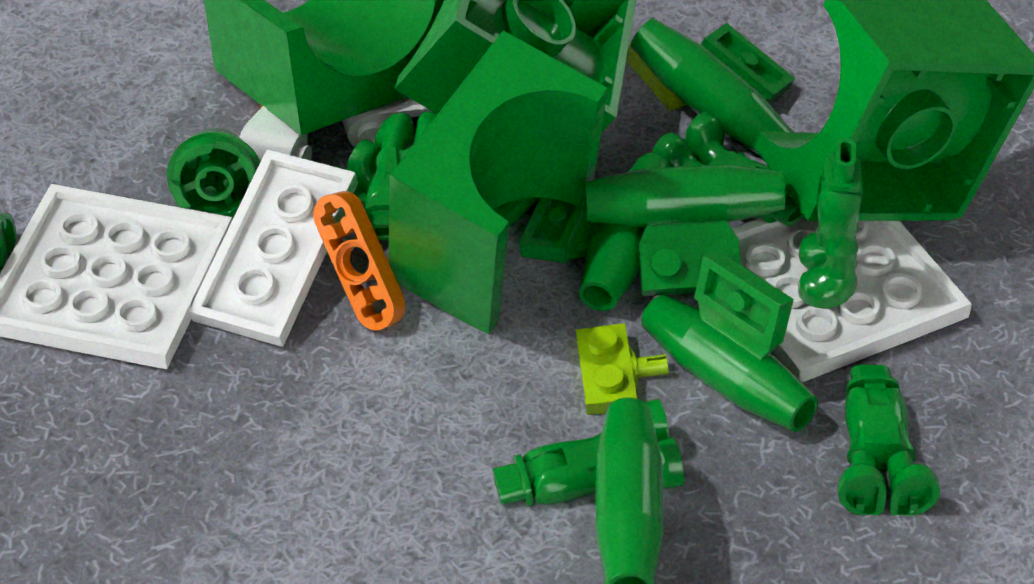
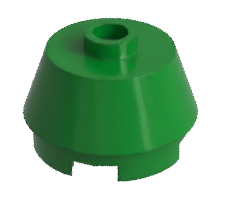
[167,128,260,220]

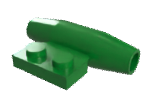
[630,18,796,156]
[519,153,673,311]
[584,164,785,296]
[641,250,818,432]
[595,398,664,584]

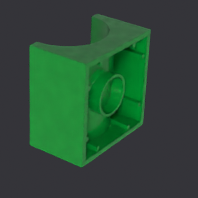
[204,0,444,135]
[394,0,636,133]
[754,0,1034,221]
[389,30,608,334]

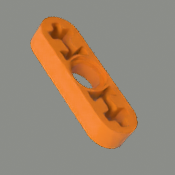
[313,191,406,330]

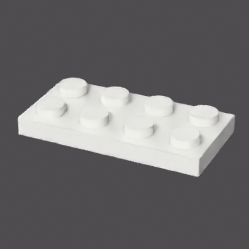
[189,149,359,347]

